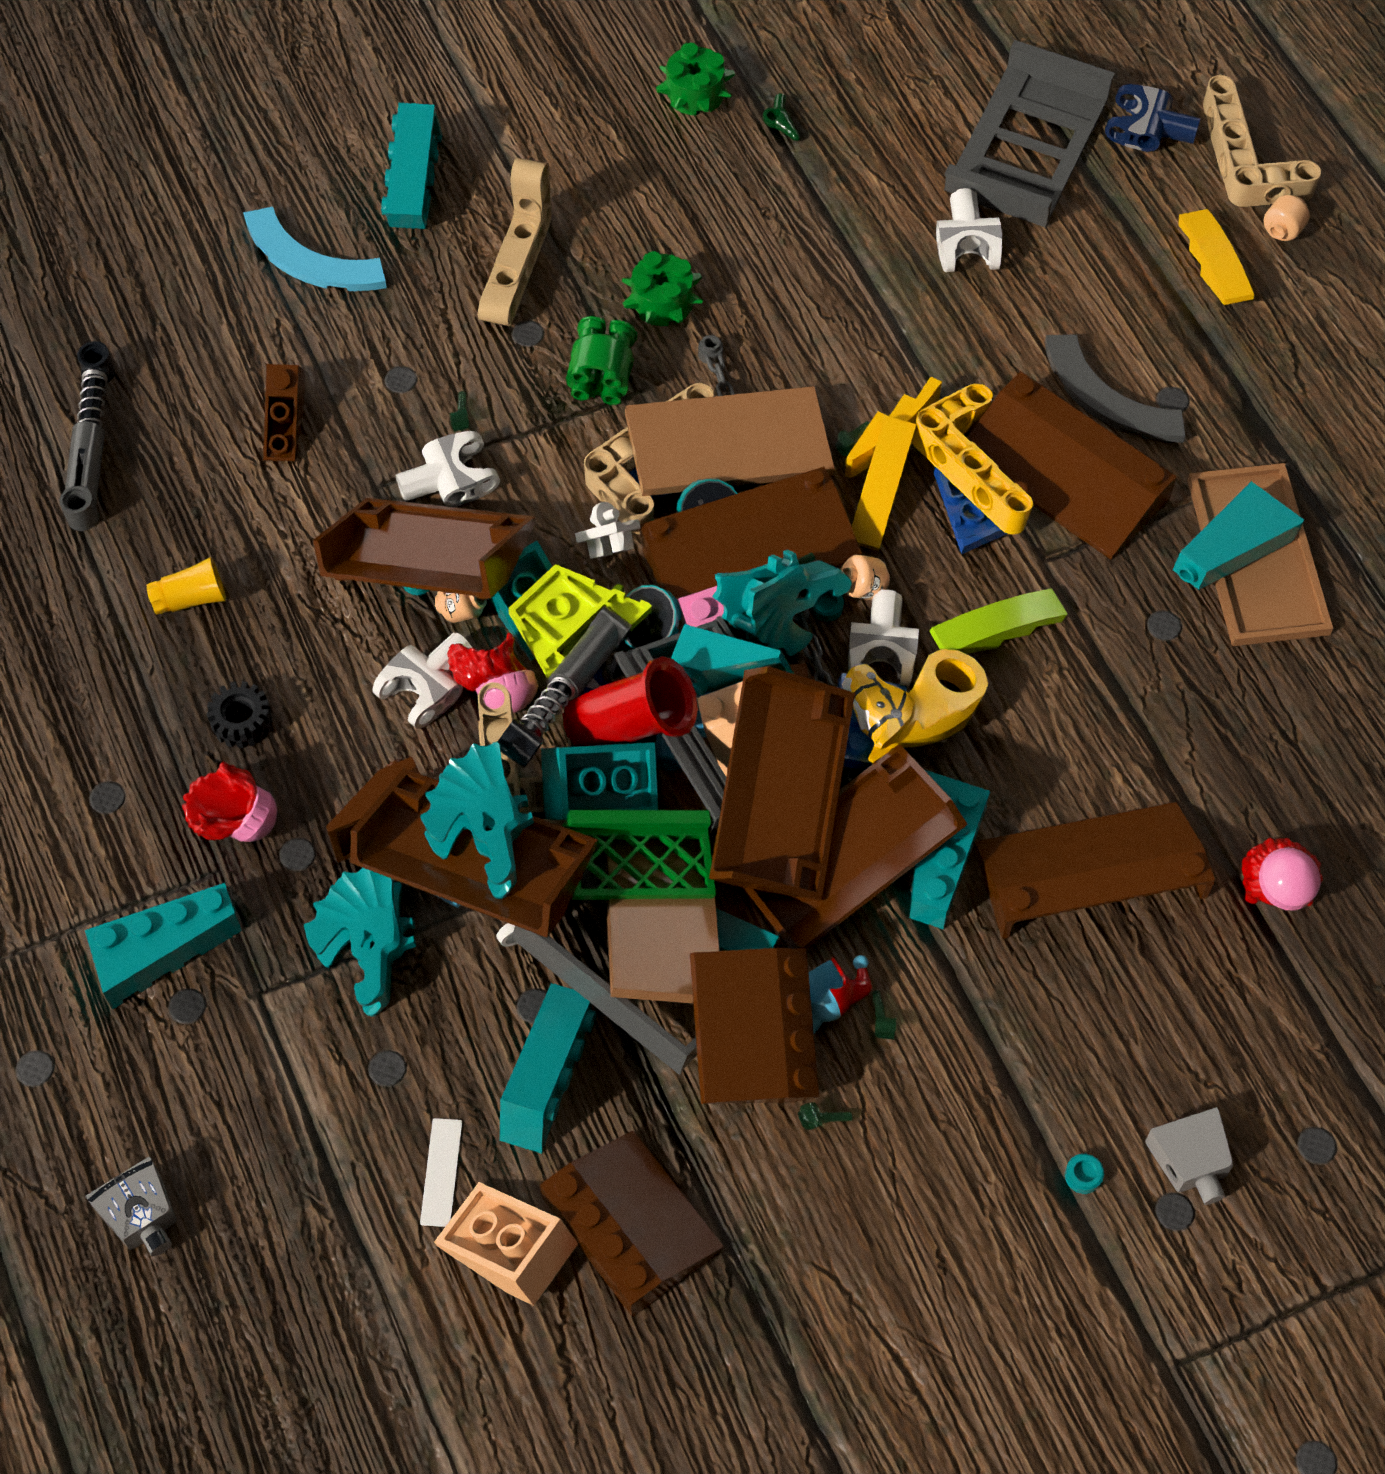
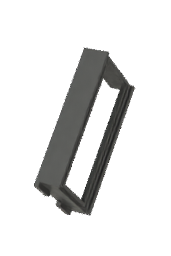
[606,616,735,838]
[512,846,697,1075]

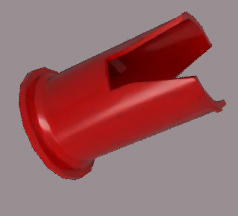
[562,656,698,746]

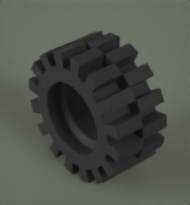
[207,681,273,748]

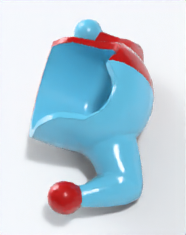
[808,955,872,1034]

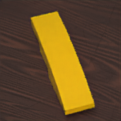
[1178,209,1254,305]
[845,377,942,478]
[852,415,916,551]

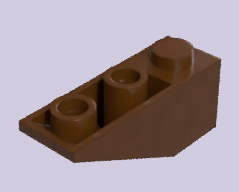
[263,364,305,462]

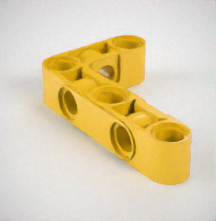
[912,384,1033,534]

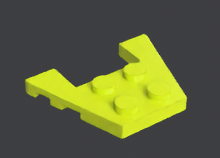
[509,564,652,679]

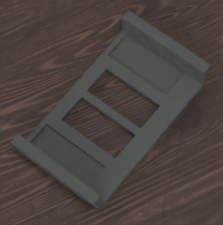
[944,40,1115,228]

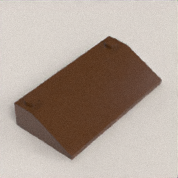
[966,371,1177,560]
[639,466,862,617]
[313,498,536,599]
[709,666,855,901]
[743,744,968,949]
[350,768,598,938]
[974,802,1215,939]

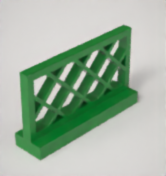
[563,810,716,900]

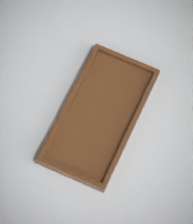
[625,386,835,496]
[1187,463,1333,646]
[604,838,719,1004]

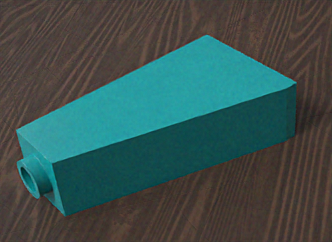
[1173,481,1304,590]

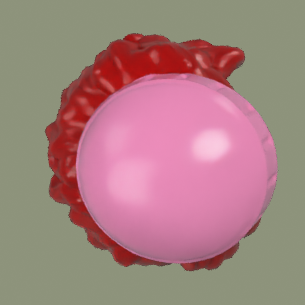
[447,633,539,713]
[182,762,277,842]
[1242,837,1323,911]

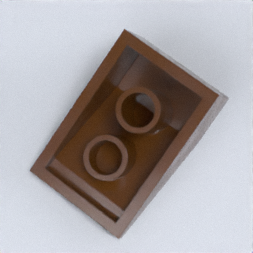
[326,756,420,863]

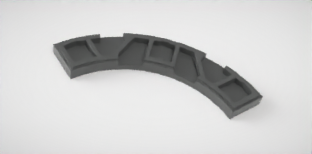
[1044,335,1185,443]

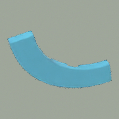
[243,207,387,291]

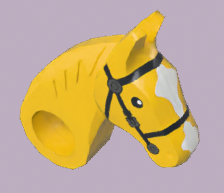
[842,649,988,764]

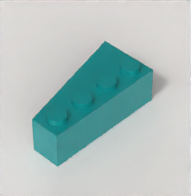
[381,102,443,229]
[909,770,990,929]
[85,883,242,1010]
[499,983,597,1154]

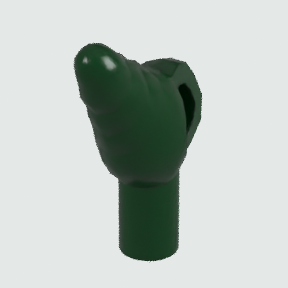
[762,93,800,141]

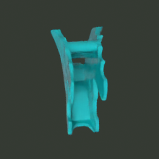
[712,550,852,656]
[420,742,534,899]
[304,867,416,1017]

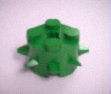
[656,43,735,116]
[622,251,703,326]

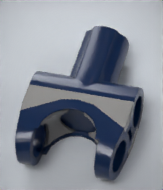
[1105,84,1201,152]

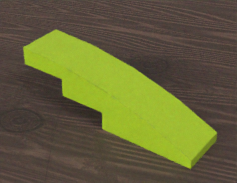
[929,588,1067,654]

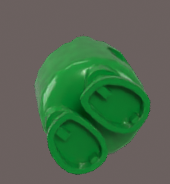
[565,316,638,405]

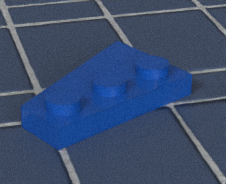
[934,467,1008,554]

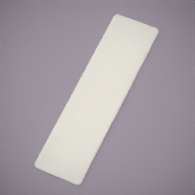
[420,1118,462,1227]

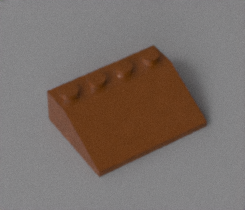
[690,948,819,1104]
[540,1131,724,1318]

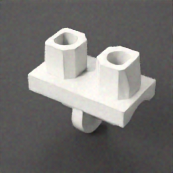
[575,502,641,559]

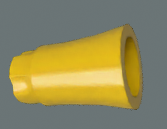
[147,557,226,615]

